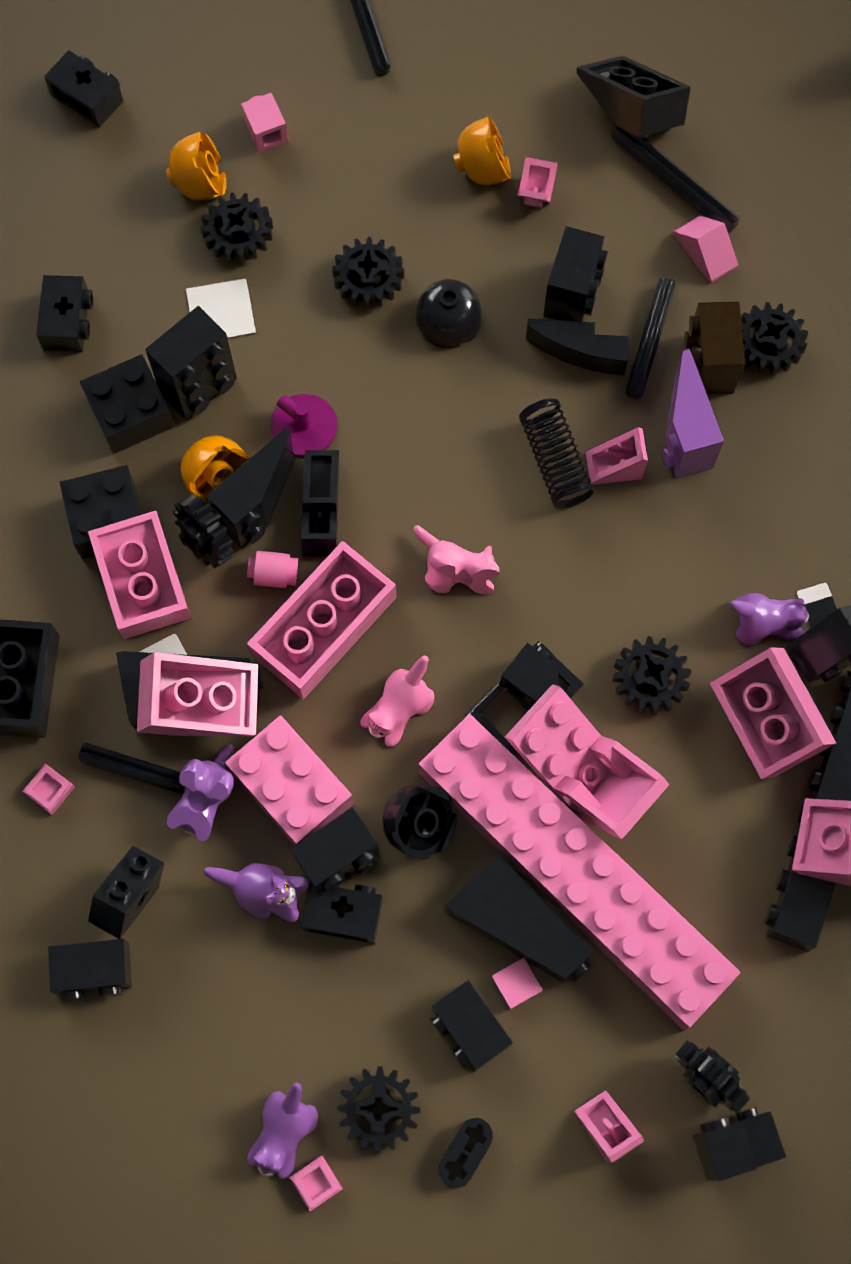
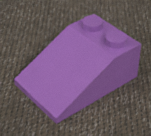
[661,349,724,479]

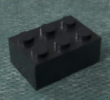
[145,305,237,421]
[0,619,60,738]

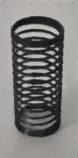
[519,398,595,509]

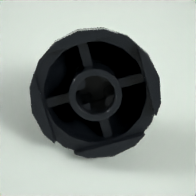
[416,279,482,349]
[382,784,457,860]

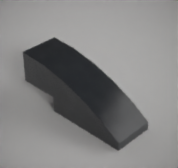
[526,319,629,376]
[301,450,339,556]

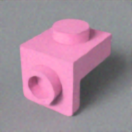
[517,157,558,208]

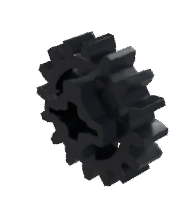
[201,193,273,263]
[332,237,404,309]
[741,302,808,375]
[173,494,234,569]
[612,636,691,715]
[674,1040,750,1114]
[337,1066,420,1153]

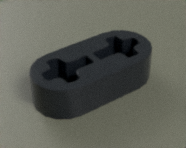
[439,1118,493,1188]

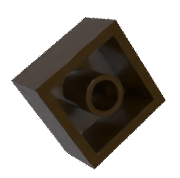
[684,301,745,394]

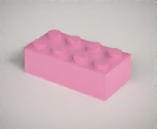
[247,541,397,700]

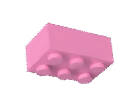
[710,648,836,779]
[225,715,354,846]

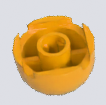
[454,116,511,186]
[166,132,227,201]
[180,435,250,505]

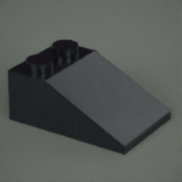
[576,56,691,139]
[207,428,295,549]

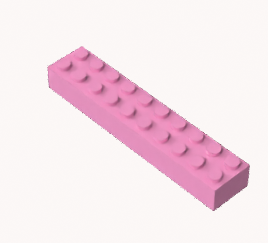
[418,713,741,1031]

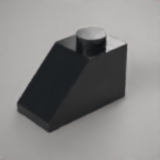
[499,642,559,708]

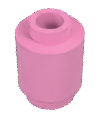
[247,551,299,589]

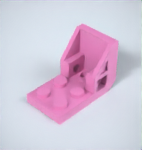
[505,684,669,839]
[792,798,851,886]

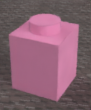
[241,93,288,153]

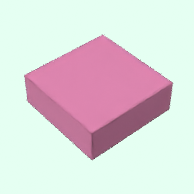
[22,763,75,815]
[492,958,543,1010]
[290,1156,343,1211]

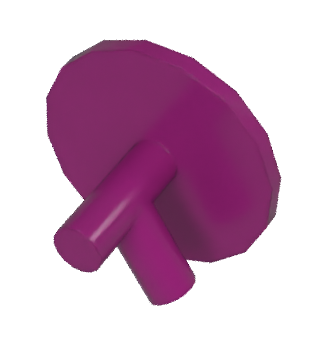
[270,393,338,457]

